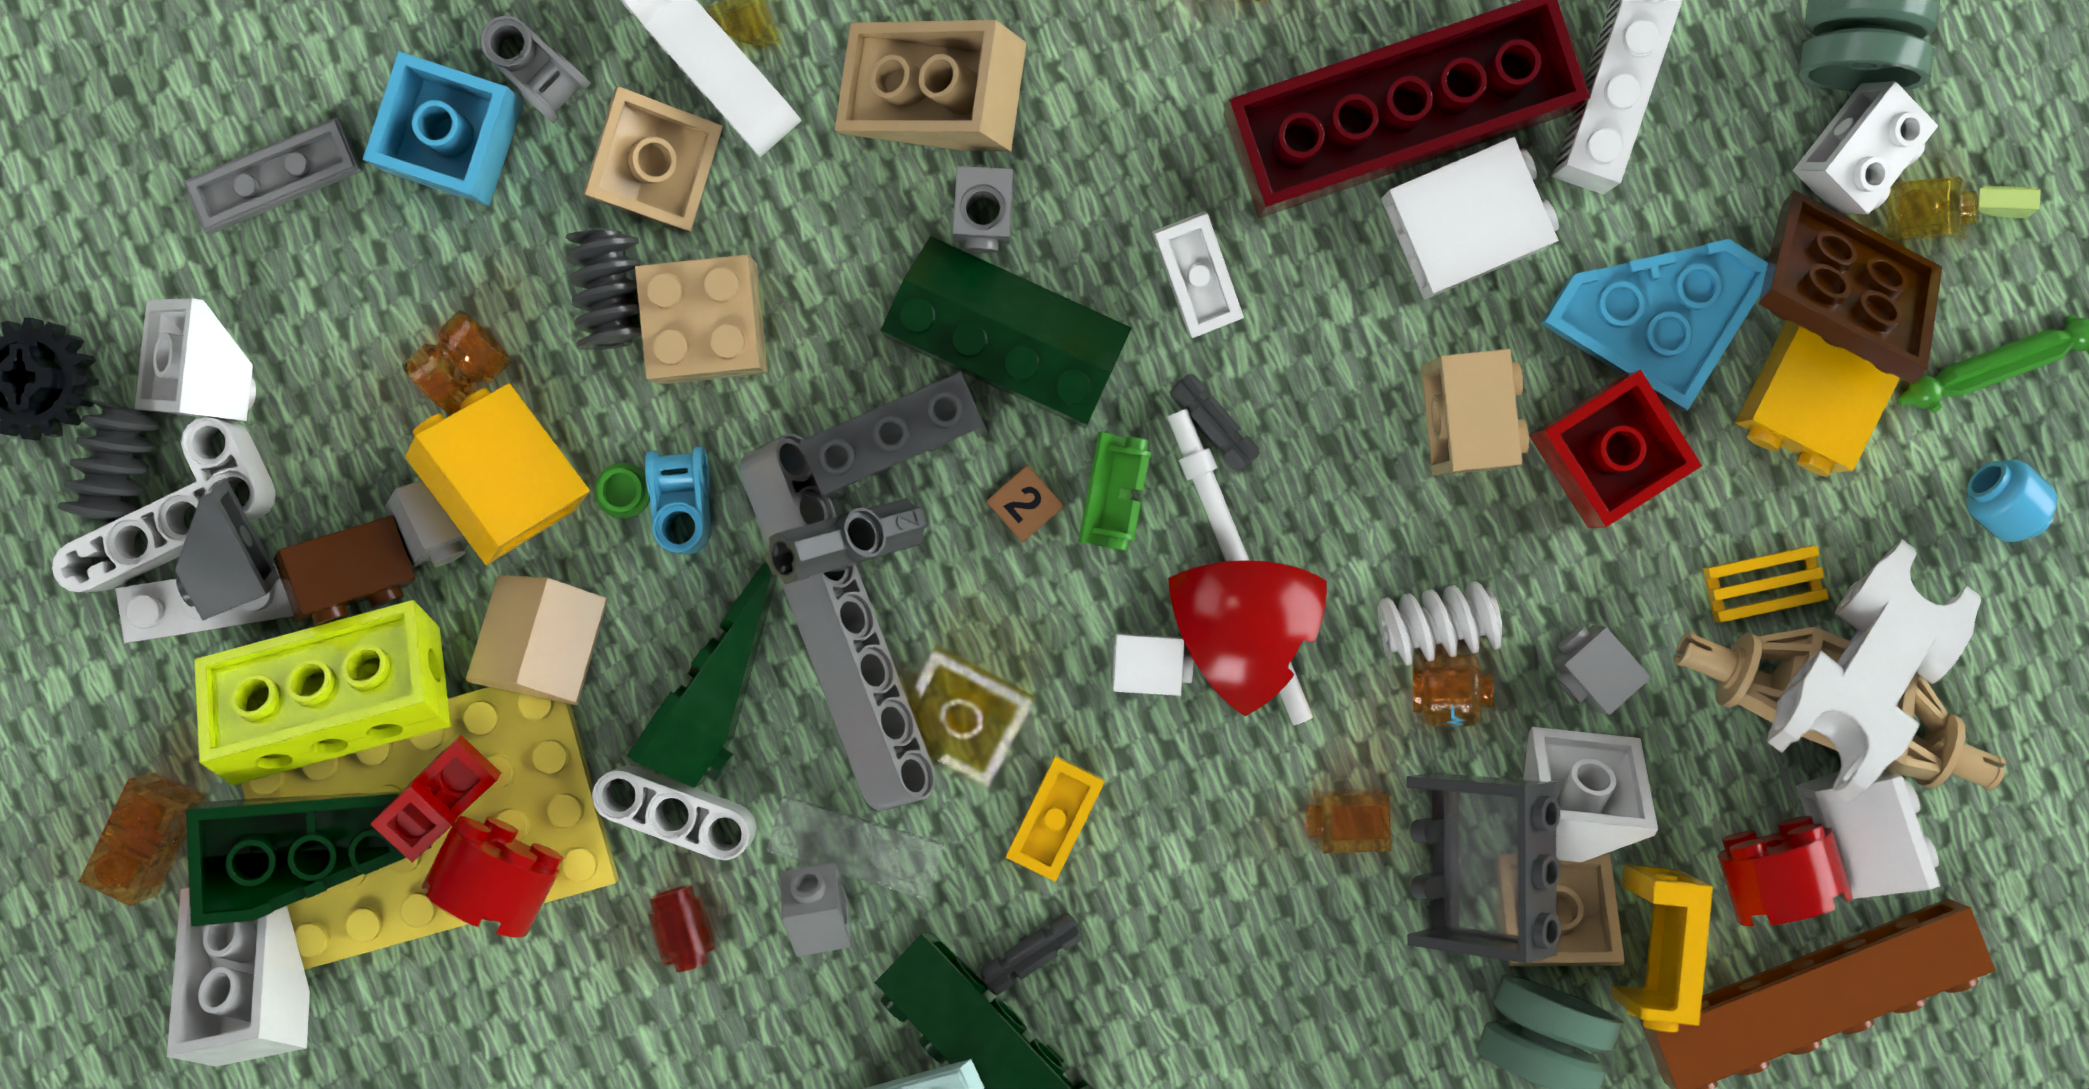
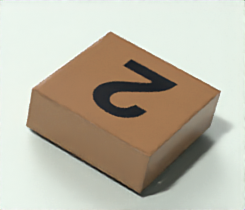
[986,464,1064,543]

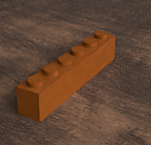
[1640,899,1996,1089]

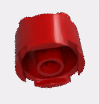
[422,816,563,938]
[1717,816,1853,926]

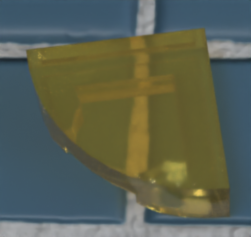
[708,0,781,47]

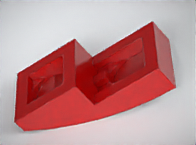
[370,734,501,863]

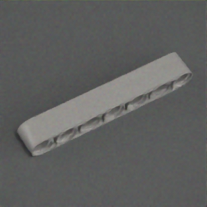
[740,434,935,811]

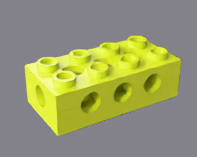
[194,600,451,786]

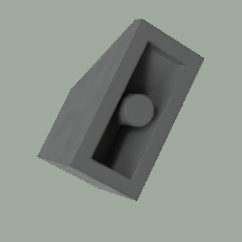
[175,478,280,621]

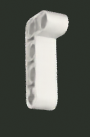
[620,0,802,158]
[52,417,276,592]

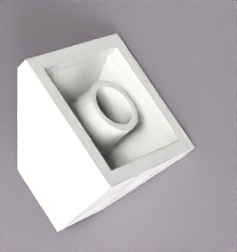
[134,298,256,421]
[1523,727,1658,862]

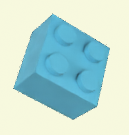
[362,51,524,207]

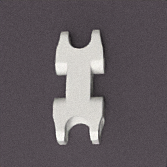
[1767,540,1981,802]

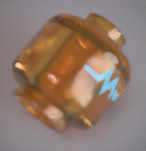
[1413,654,1494,727]

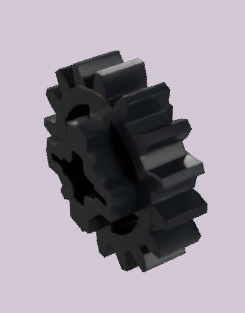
[0,317,99,441]

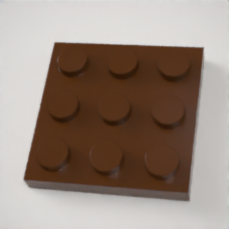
[1758,190,1942,385]

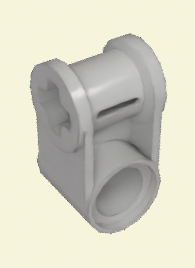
[480,15,591,124]

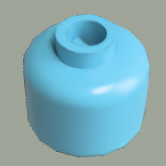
[1966,459,2058,542]

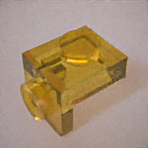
[1888,176,1978,241]

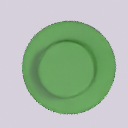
[595,463,650,518]

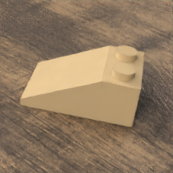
[834,20,1027,151]

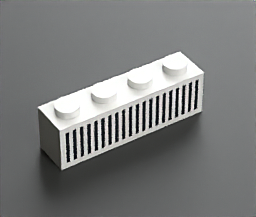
[1551,0,1683,194]

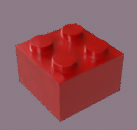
[1529,370,1702,528]

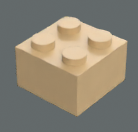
[635,255,768,385]
[1421,349,1529,476]

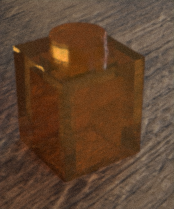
[1305,789,1391,853]

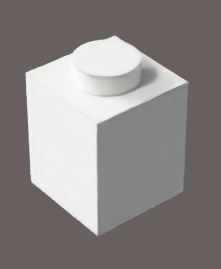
[1112,633,1194,696]

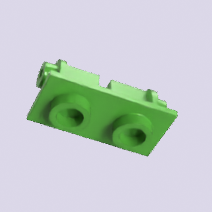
[1078,431,1152,551]

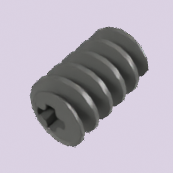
[565,230,642,350]
[57,399,161,522]

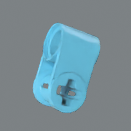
[645,446,712,555]

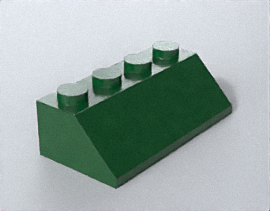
[880,236,1132,429]

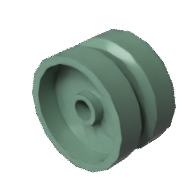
[1798,0,1940,92]
[1476,974,1624,1089]

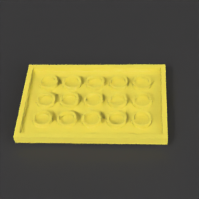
[241,687,619,970]

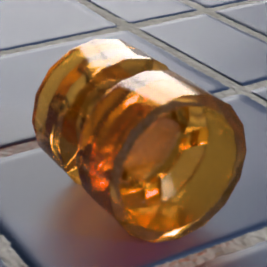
[402,310,513,415]

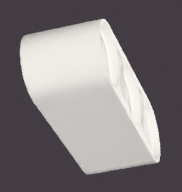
[592,765,757,860]

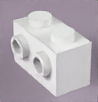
[1792,81,1938,214]

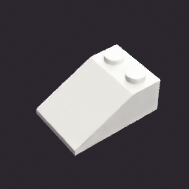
[167,887,310,1067]

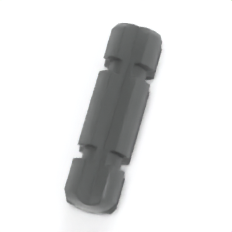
[1170,374,1260,471]
[980,913,1083,995]

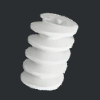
[1377,581,1502,666]

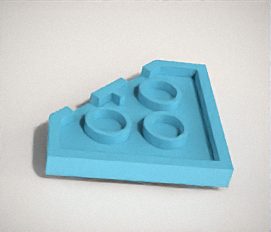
[1540,239,1768,412]

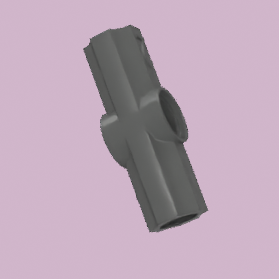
[765,498,927,584]

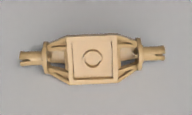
[1674,627,2006,791]

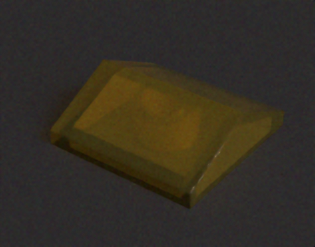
[908,645,1036,787]

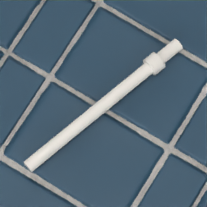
[1167,408,1313,725]

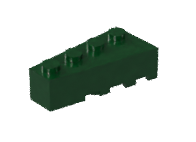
[874,933,1094,1089]

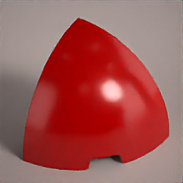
[1168,560,1327,716]

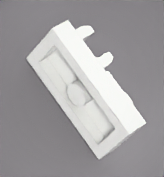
[1152,211,1244,338]

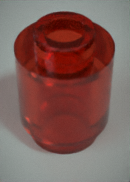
[647,884,716,973]

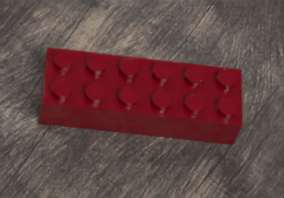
[1223,0,1591,218]

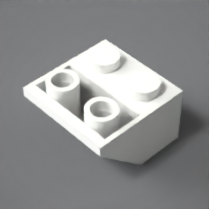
[1796,771,1940,899]

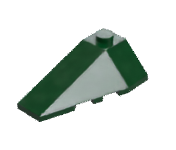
[627,562,778,788]
[186,791,432,927]

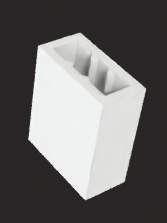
[1381,137,1559,300]

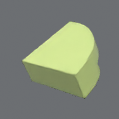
[1978,186,2041,219]

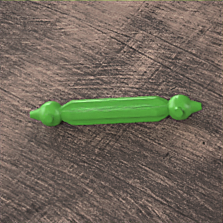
[1897,314,2089,413]

